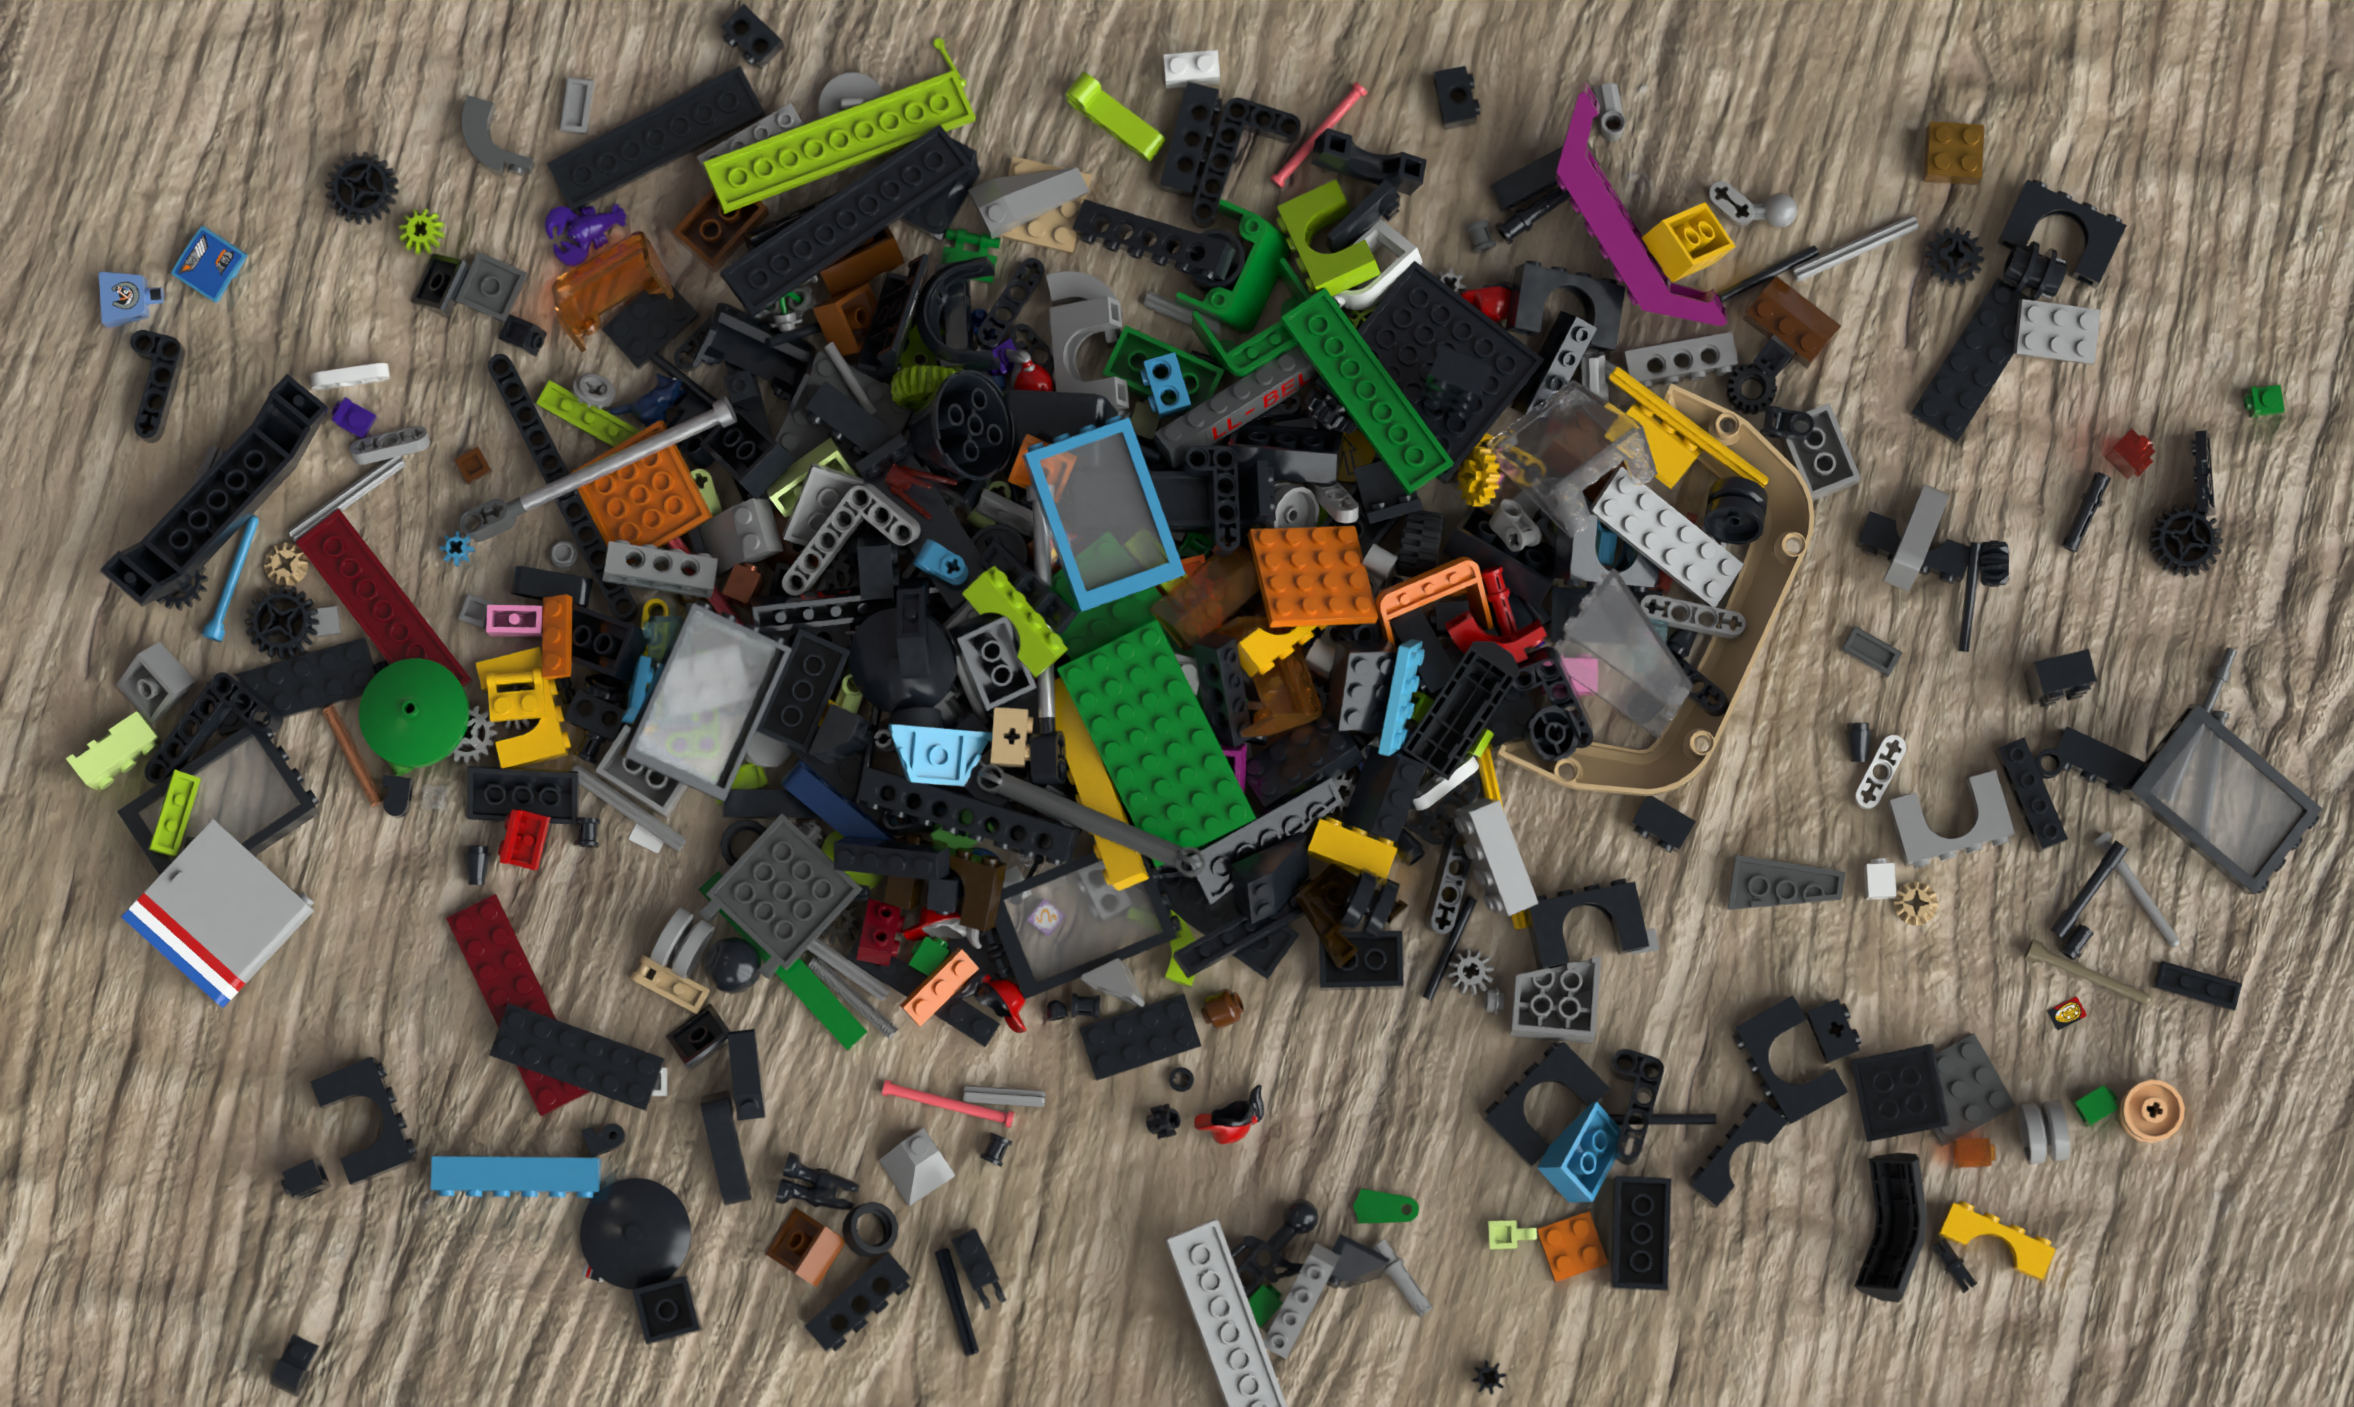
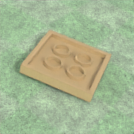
[998,156,1092,255]

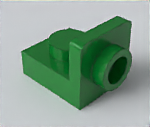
[2244,385,2285,418]

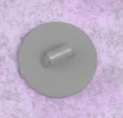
[819,73,885,119]

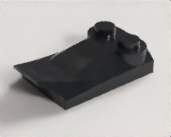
[898,137,981,243]
[1326,179,1401,253]

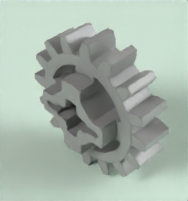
[447,705,498,764]

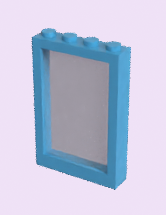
[1022,415,1185,613]

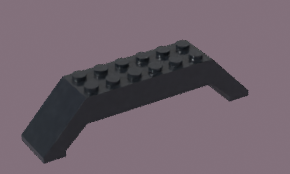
[100,374,329,607]

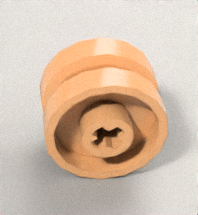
[2118,1080,2185,1143]

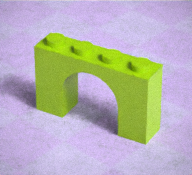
[1276,179,1381,297]

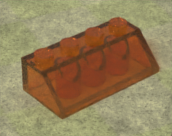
[1149,543,1260,652]

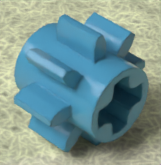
[440,531,475,567]

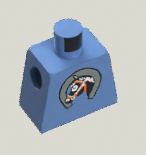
[99,272,164,328]

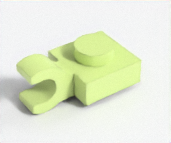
[1489,1220,1537,1250]

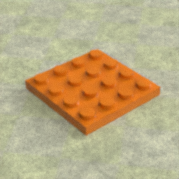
[569,420,713,565]
[1248,526,1378,627]

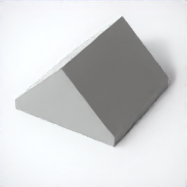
[1081,958,1145,1008]

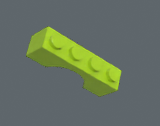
[962,566,1068,677]

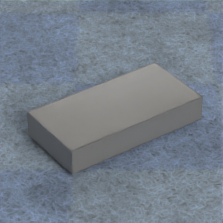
[559,77,595,135]

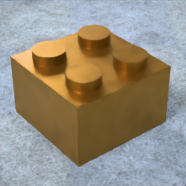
[1924,121,1985,185]

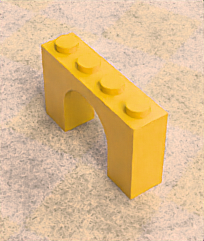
[476,646,571,769]

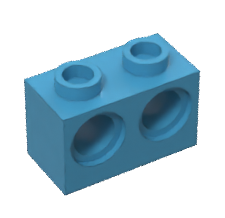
[1140,352,1191,418]

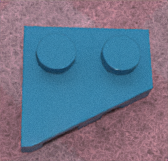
[621,655,654,724]

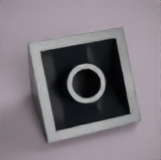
[410,253,470,319]
[666,1003,731,1071]

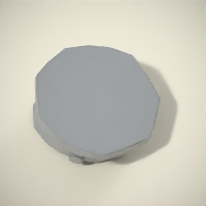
[745,732,792,767]

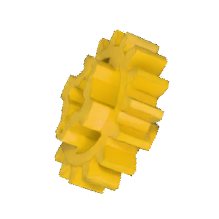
[1456,447,1501,507]

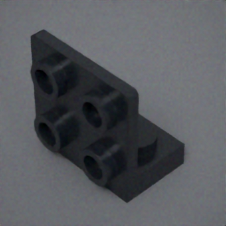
[1354,460,1423,524]

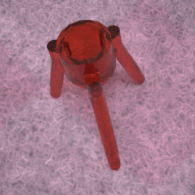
[885,464,957,520]

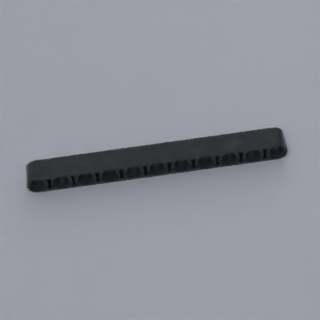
[488,354,638,622]

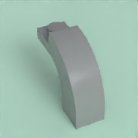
[1046,271,1123,348]

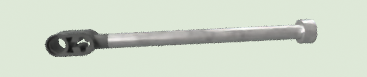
[459,397,737,542]

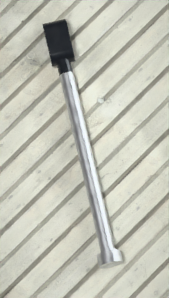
[1026,485,1066,785]

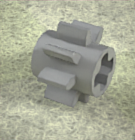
[1438,268,1466,295]

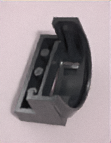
[916,256,1001,372]

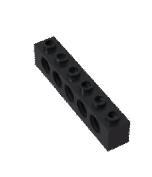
[1072,199,1236,281]

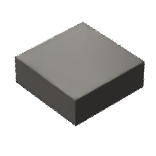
[458,593,494,629]
[311,606,342,638]

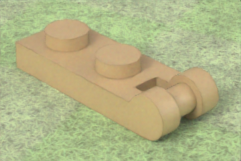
[629,954,710,1015]

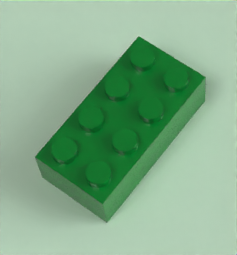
[1102,325,1225,416]

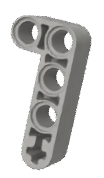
[1883,484,1949,592]

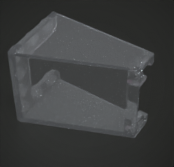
[1487,380,1658,538]
[1550,568,1693,739]

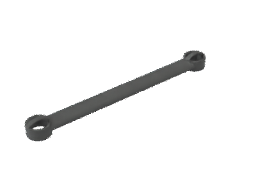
[977,764,1205,877]

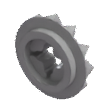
[572,374,616,410]

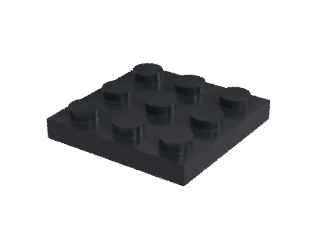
[1851,1044,1950,1142]

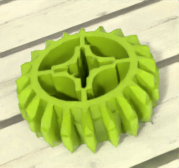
[891,365,958,410]

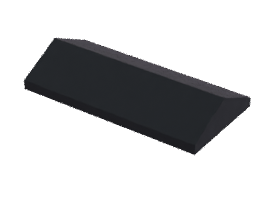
[467,766,580,825]

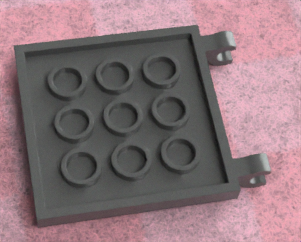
[699,814,863,979]

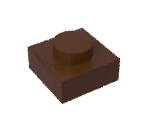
[454,447,492,485]

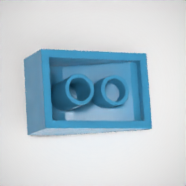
[1537,1102,1621,1202]

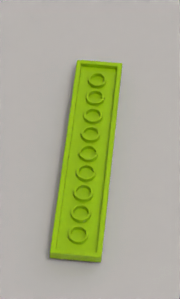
[703,70,976,214]

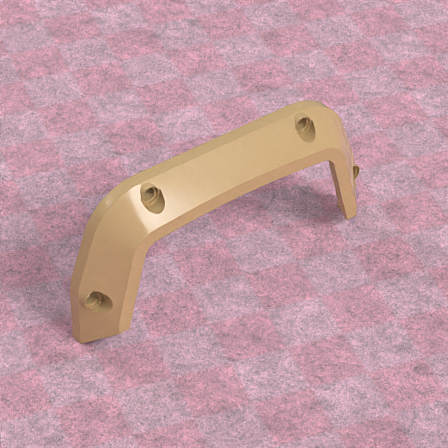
[1497,383,1814,796]

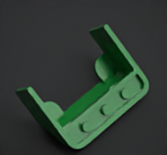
[1176,199,1290,334]
[1192,258,1311,377]

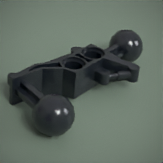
[1230,1199,1319,1296]

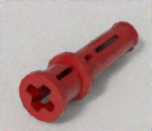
[1480,566,1518,636]

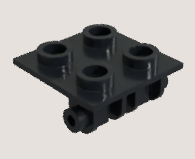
[947,926,1015,985]

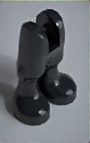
[775,1152,860,1211]

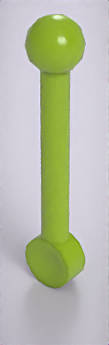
[934,38,966,88]

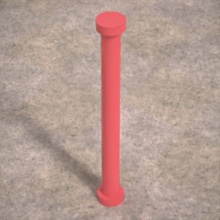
[1270,82,1367,189]
[882,1079,1015,1128]

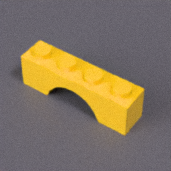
[1237,625,1328,678]
[1937,1200,2056,1281]

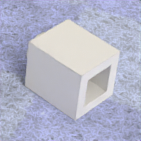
[1864,859,1896,900]

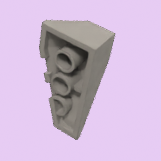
[968,167,1089,239]

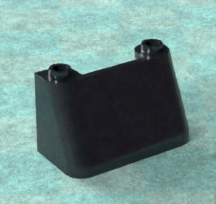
[1002,390,1118,473]

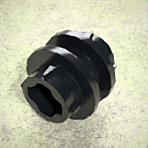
[2002,241,2067,301]

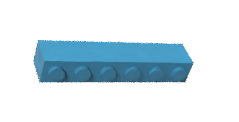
[431,1156,601,1198]

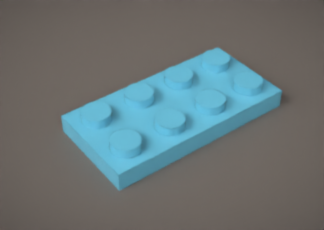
[1378,639,1425,756]

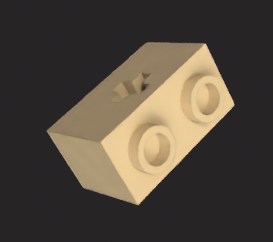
[991,707,1034,768]

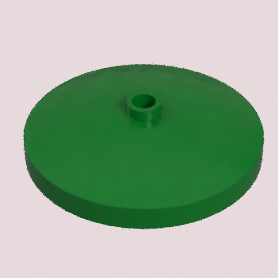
[359,658,469,768]

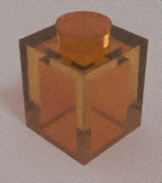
[1953,1138,1996,1169]

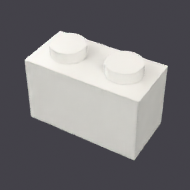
[1164,50,1220,89]

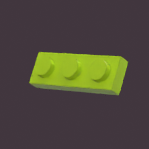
[149,770,201,858]

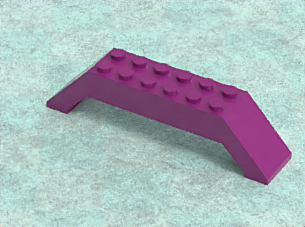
[1555,81,1727,326]

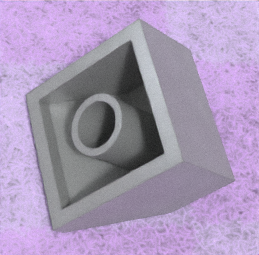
[116,642,196,725]

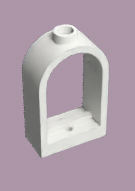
[1333,220,1423,310]

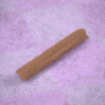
[322,704,384,808]

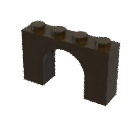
[884,833,1007,932]

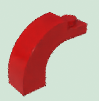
[1445,610,1547,663]

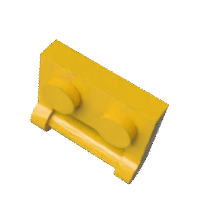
[486,668,546,722]

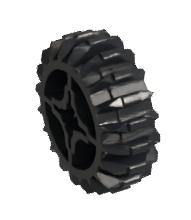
[325,152,399,225]
[2148,503,2223,578]
[245,585,320,659]

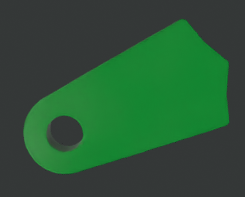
[1353,1189,1419,1224]

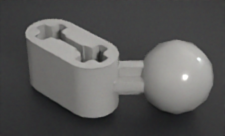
[1709,181,1798,227]

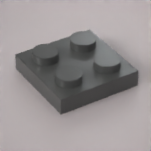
[455,251,529,323]

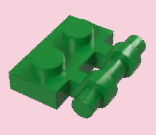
[940,228,1001,285]

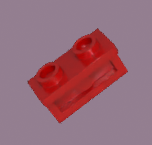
[498,809,551,871]

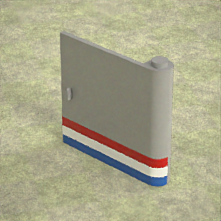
[121,819,315,1008]

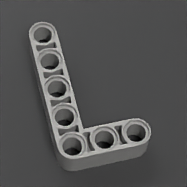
[782,483,921,596]

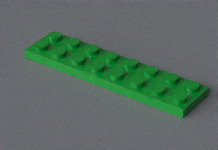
[1280,288,1454,495]

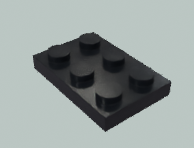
[602,275,699,370]

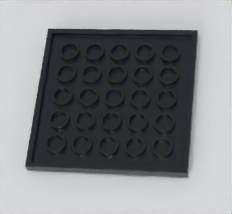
[1314,261,1544,484]

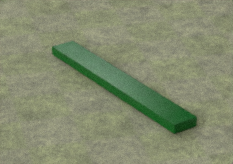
[698,871,868,1051]

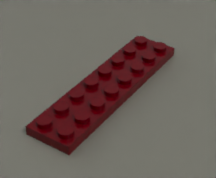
[296,509,473,687]
[446,894,592,1117]

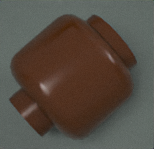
[1201,988,1244,1029]

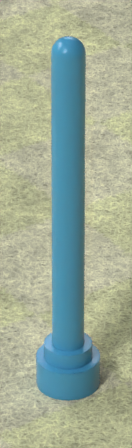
[201,515,259,642]

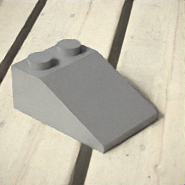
[699,498,784,578]

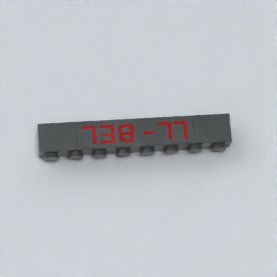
[1155,345,1320,469]

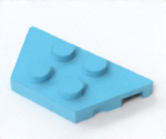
[888,724,993,786]

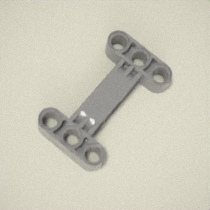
[1305,544,1398,680]

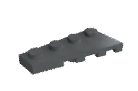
[1727,855,1845,910]

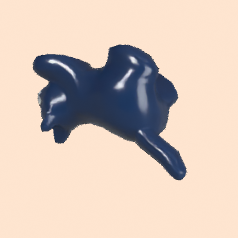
[608,373,687,428]

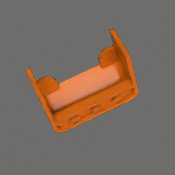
[1374,557,1494,647]

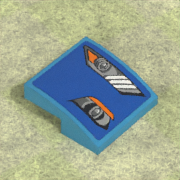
[171,226,248,303]

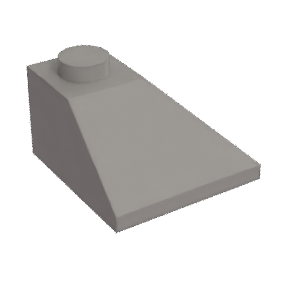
[879,1128,955,1206]

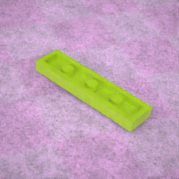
[536,380,641,447]

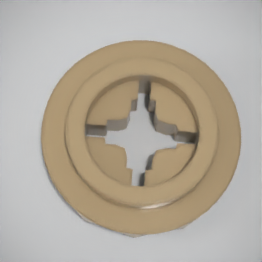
[264,542,308,586]
[1893,881,1938,926]

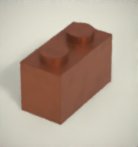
[722,562,765,611]

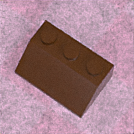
[820,227,905,297]
[1743,276,1841,369]

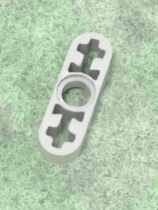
[310,363,390,390]
[1854,735,1906,809]
[1412,754,1479,810]

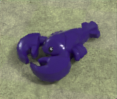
[544,204,627,267]

